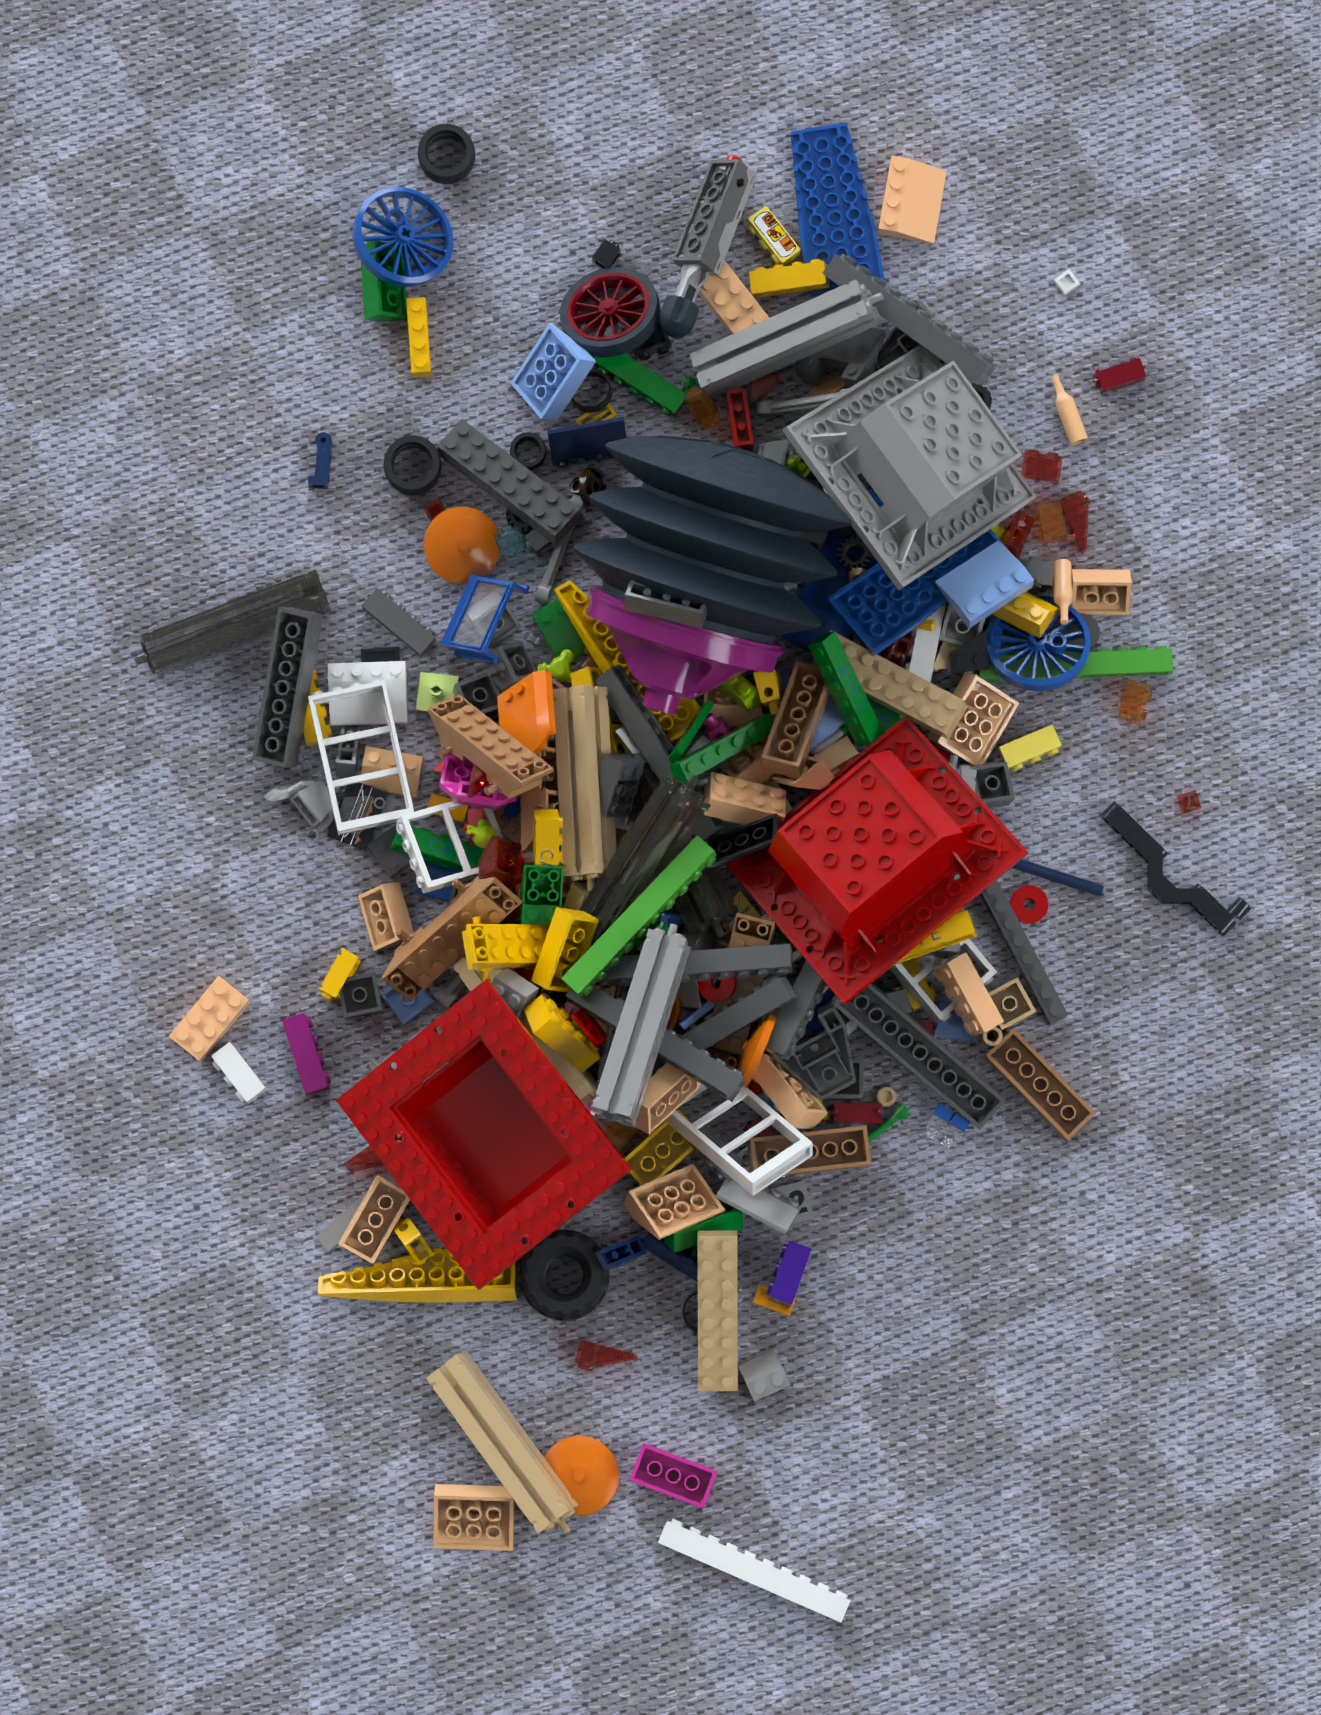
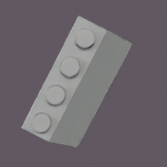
[716,1179,802,1234]

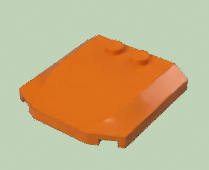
[497,670,556,755]

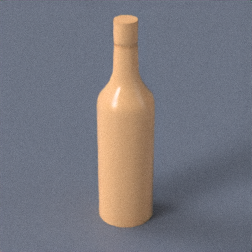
[1051,374,1088,446]
[1053,559,1073,625]

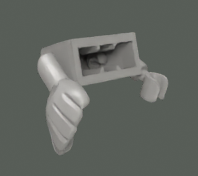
[264,780,338,841]

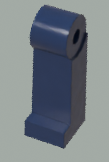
[308,432,333,489]

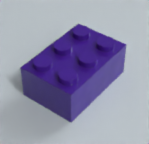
[766,1241,812,1308]

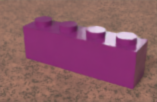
[282,1013,331,1096]

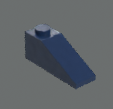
[595,1236,647,1271]

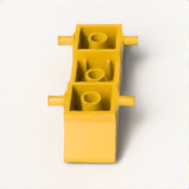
[462,917,550,982]

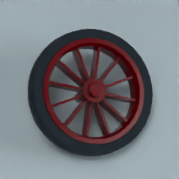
[560,267,661,357]

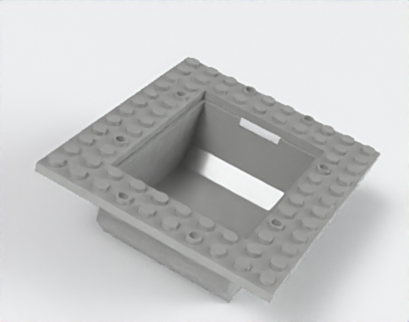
[782,344,1037,590]

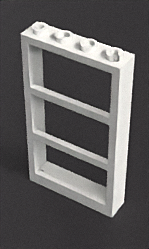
[308,679,414,835]
[396,794,533,894]
[890,939,997,1024]
[665,1082,813,1196]

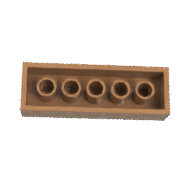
[761,660,831,779]
[984,1028,1096,1142]
[747,1126,871,1176]

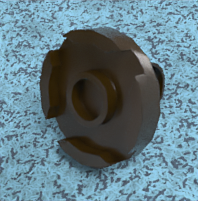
[568,468,607,506]

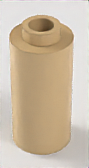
[980,1026,1003,1046]

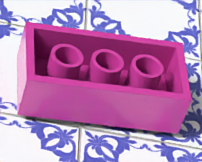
[629,1443,718,1509]

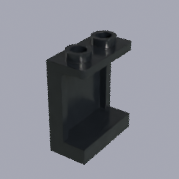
[622,308,672,361]

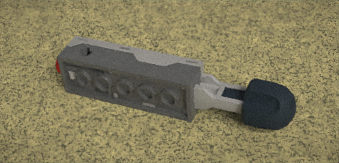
[658,155,757,339]

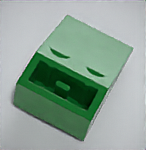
[518,865,563,925]

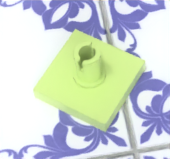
[416,672,459,712]

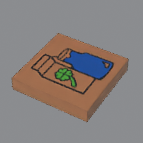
[494,795,521,844]

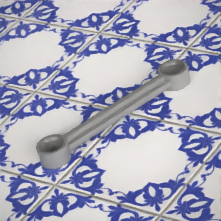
[757,388,849,417]
[535,494,584,605]

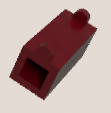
[1093,355,1146,394]
[830,1102,882,1124]

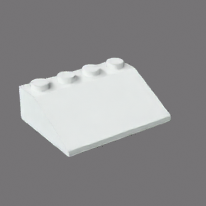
[328,661,408,726]

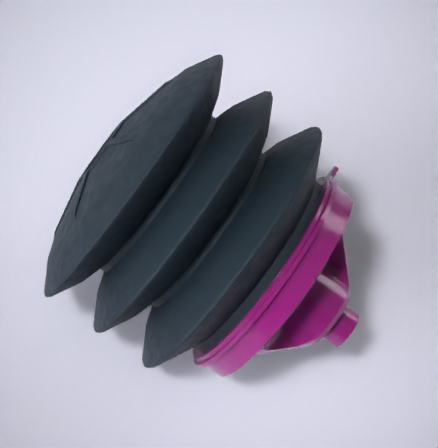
[573,435,852,715]

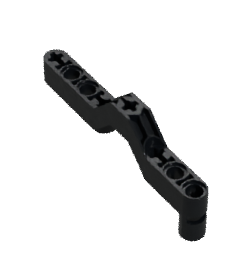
[1100,801,1251,937]

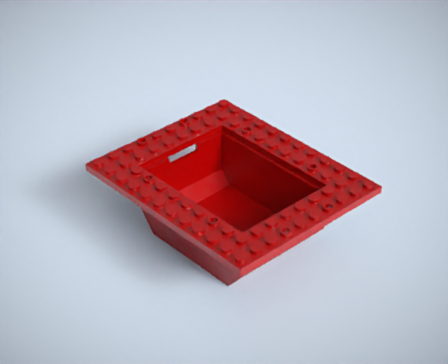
[726,716,1029,1005]
[336,979,633,1290]

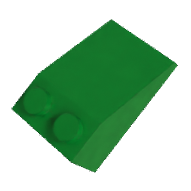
[532,599,586,661]

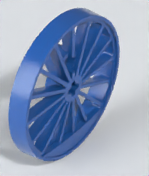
[352,187,453,287]
[986,596,1091,691]

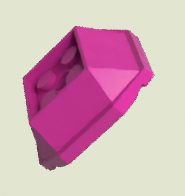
[439,755,518,810]

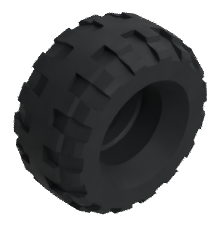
[519,1229,610,1321]

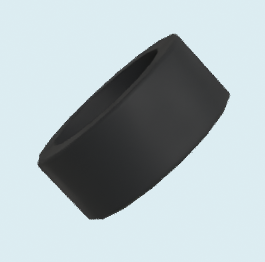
[510,432,546,470]

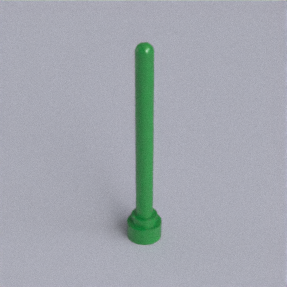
[868,1103,911,1143]

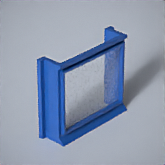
[441,573,530,664]

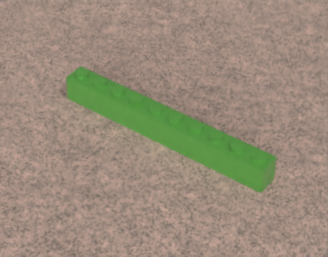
[978,646,1173,682]
[561,835,717,998]

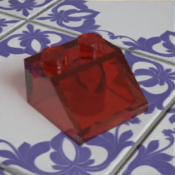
[479,835,524,889]

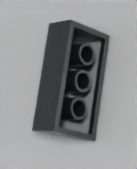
[707,813,785,869]

